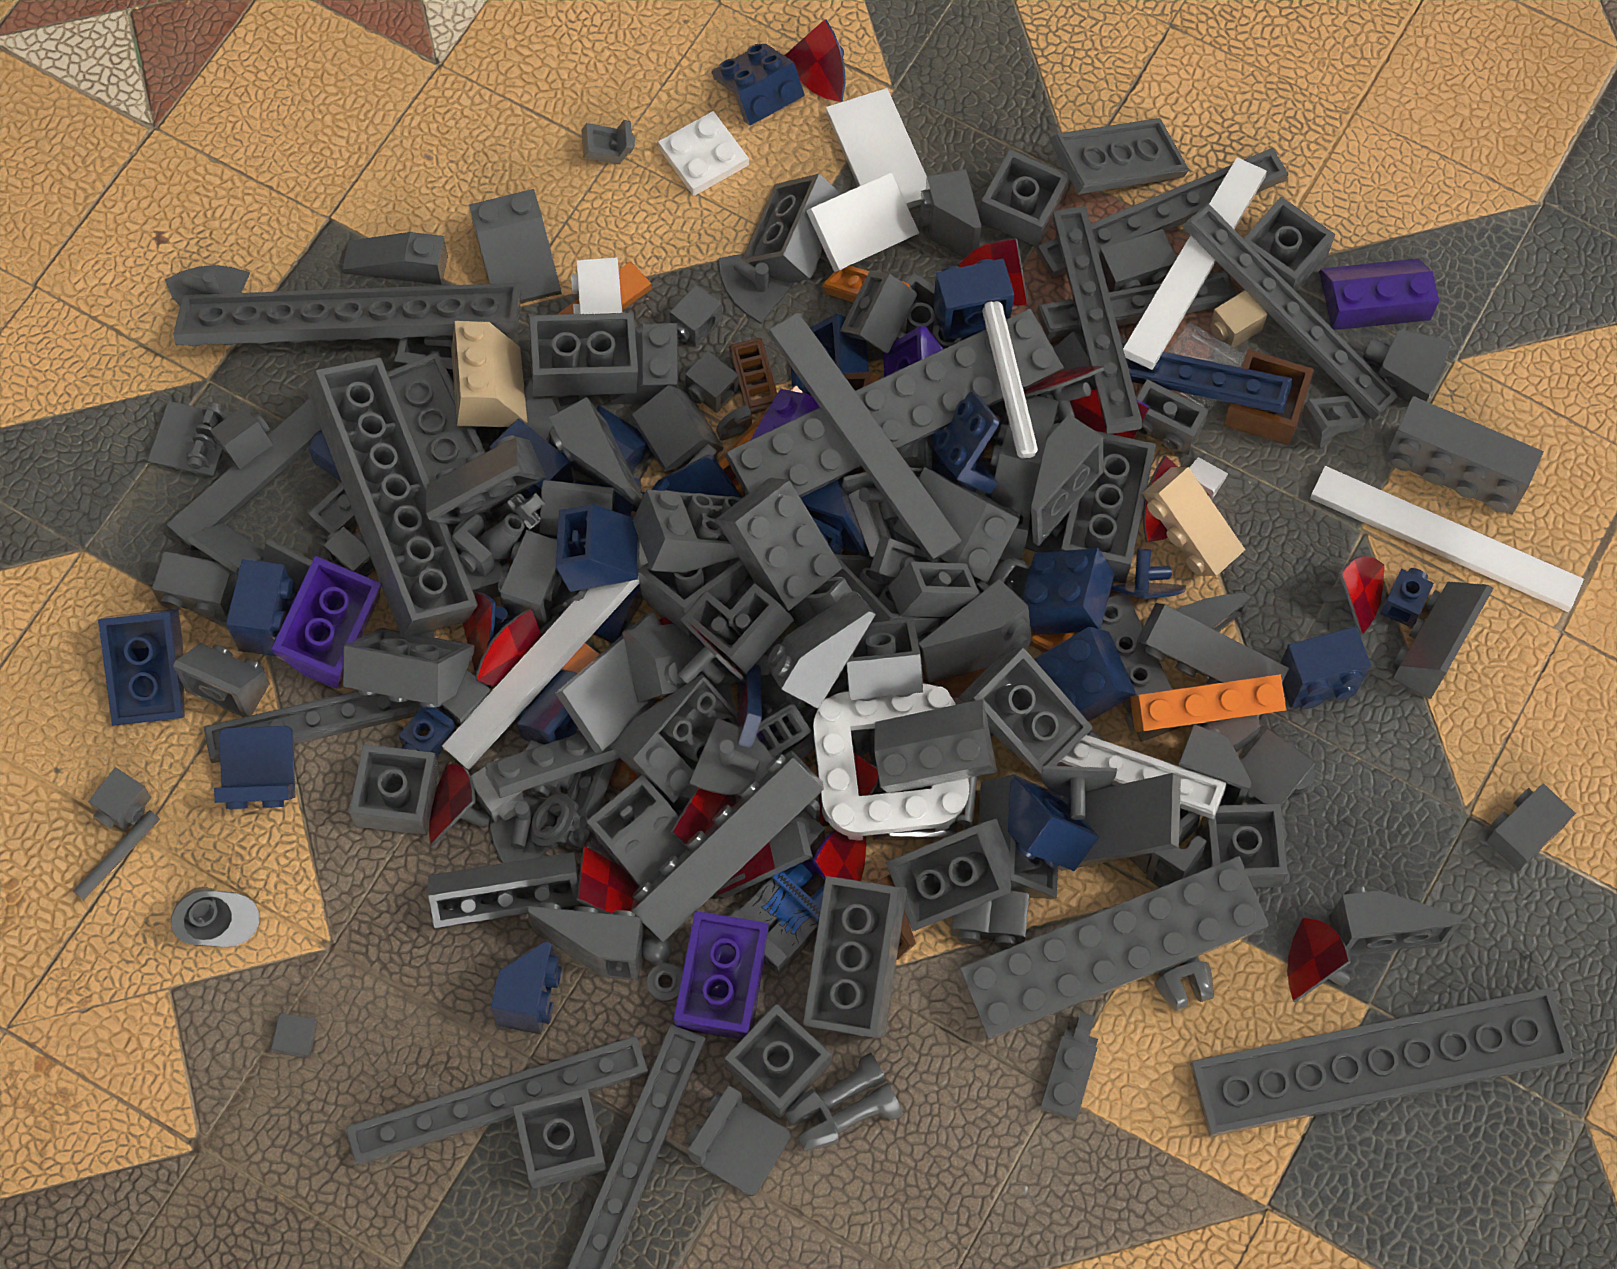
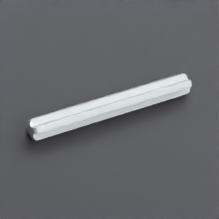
[982,301,1038,459]

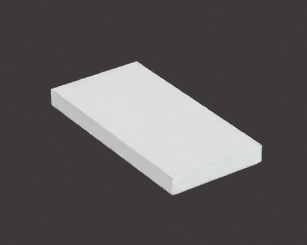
[826,88,927,209]

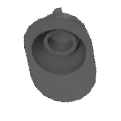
[171,887,259,947]

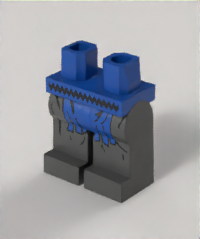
[729,863,824,976]

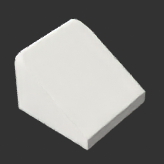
[1190,457,1228,500]

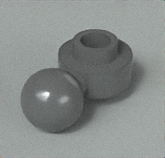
[642,934,683,1002]

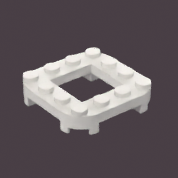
[813,684,969,840]

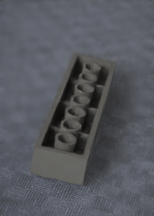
[307,357,478,638]
[961,856,1269,1040]

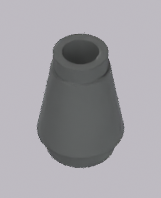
[482,514,524,560]

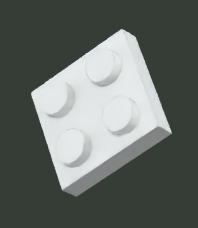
[658,111,749,196]

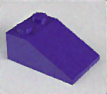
[674,911,769,1040]

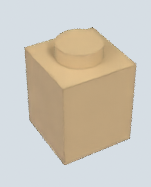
[1210,290,1267,350]

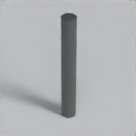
[73,810,160,901]

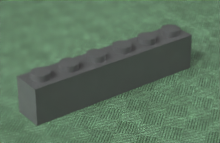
[632,750,824,942]

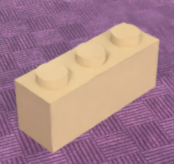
[1142,467,1245,576]

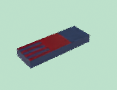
[738,664,762,748]

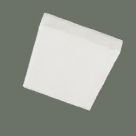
[806,172,919,272]

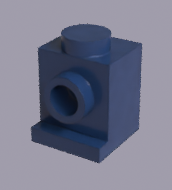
[1380,568,1434,628]
[398,706,456,757]

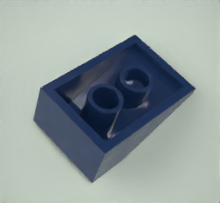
[98,608,185,726]

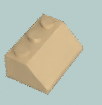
[451,321,528,427]

